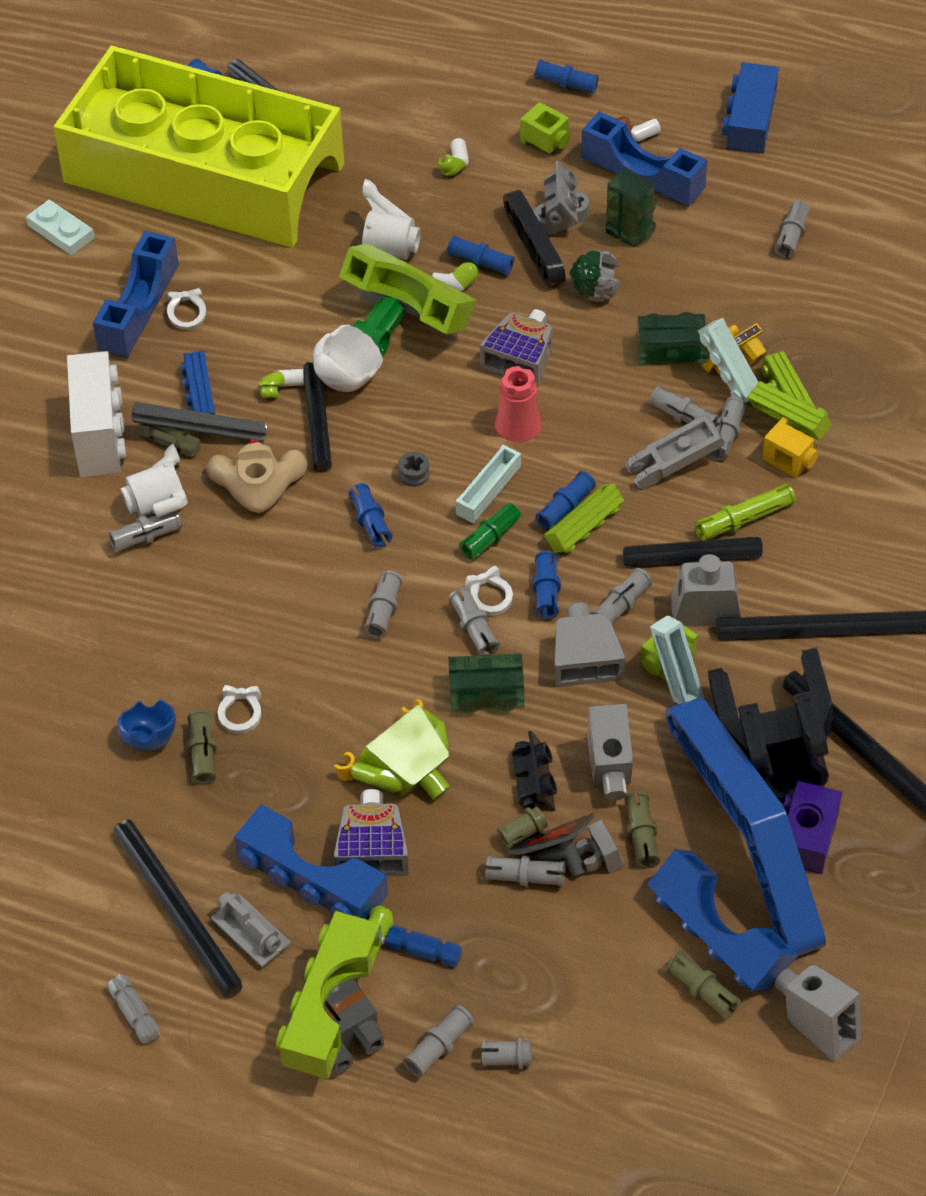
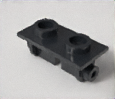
[512,730,557,811]

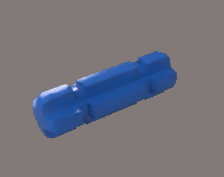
[386,925,462,967]

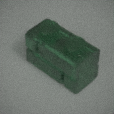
[606,168,657,247]
[637,312,707,365]
[448,653,524,713]

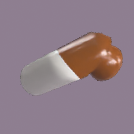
[616,116,661,142]

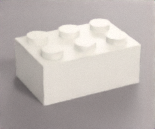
[67,351,127,477]

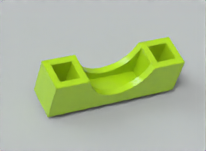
[339,244,477,334]
[276,911,382,1079]

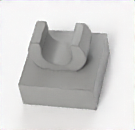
[575,820,623,874]

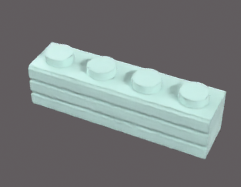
[698,318,758,403]
[455,445,521,523]
[650,616,704,704]

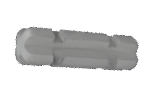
[108,974,160,1044]

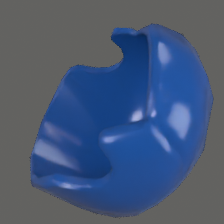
[117,699,176,751]

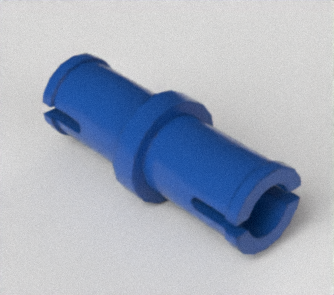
[534,60,599,95]
[447,235,515,276]
[535,471,596,531]
[348,483,392,547]
[533,551,561,619]

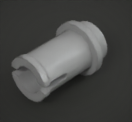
[482,1037,532,1069]

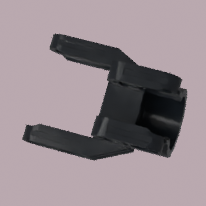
[707,647,833,802]

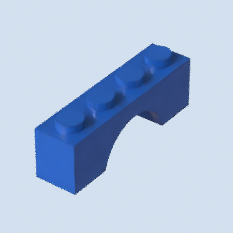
[581,111,707,207]
[93,231,179,357]
[234,804,388,920]
[647,849,798,991]

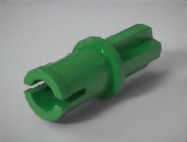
[459,503,521,560]

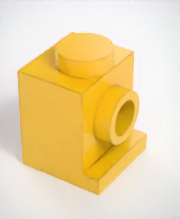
[762,416,819,479]

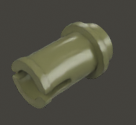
[497,807,548,850]

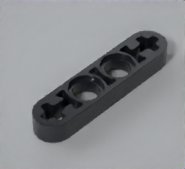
[503,190,566,287]

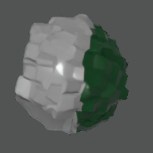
[570,251,622,302]

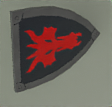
[506,813,595,877]

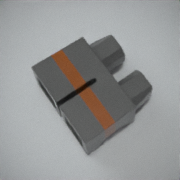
[288,979,384,1075]

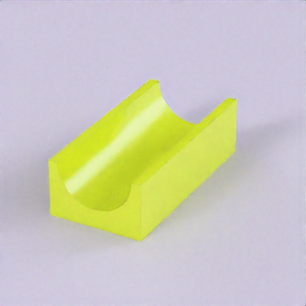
[53,45,344,248]

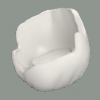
[313,325,383,392]

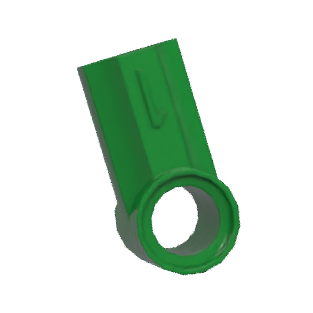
[353,295,405,357]

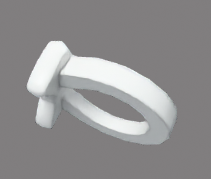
[167,288,207,330]
[465,566,513,616]
[217,685,262,735]

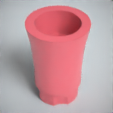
[495,366,542,442]

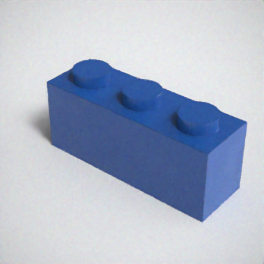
[722,62,779,154]

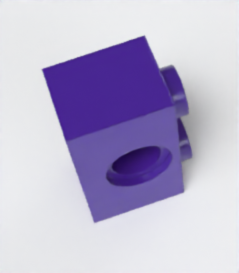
[783,781,842,874]

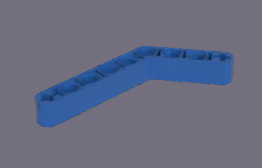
[665,697,826,956]

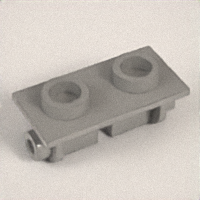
[544,160,579,224]
[211,892,291,968]

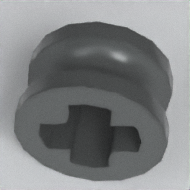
[398,452,430,487]

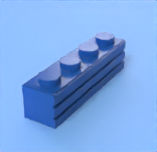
[181,351,215,414]

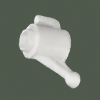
[362,179,421,260]
[120,444,188,517]

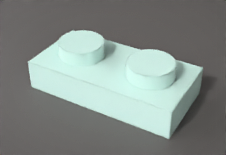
[26,200,95,256]

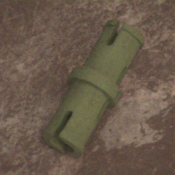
[187,709,217,785]
[625,791,660,869]
[666,951,741,1019]

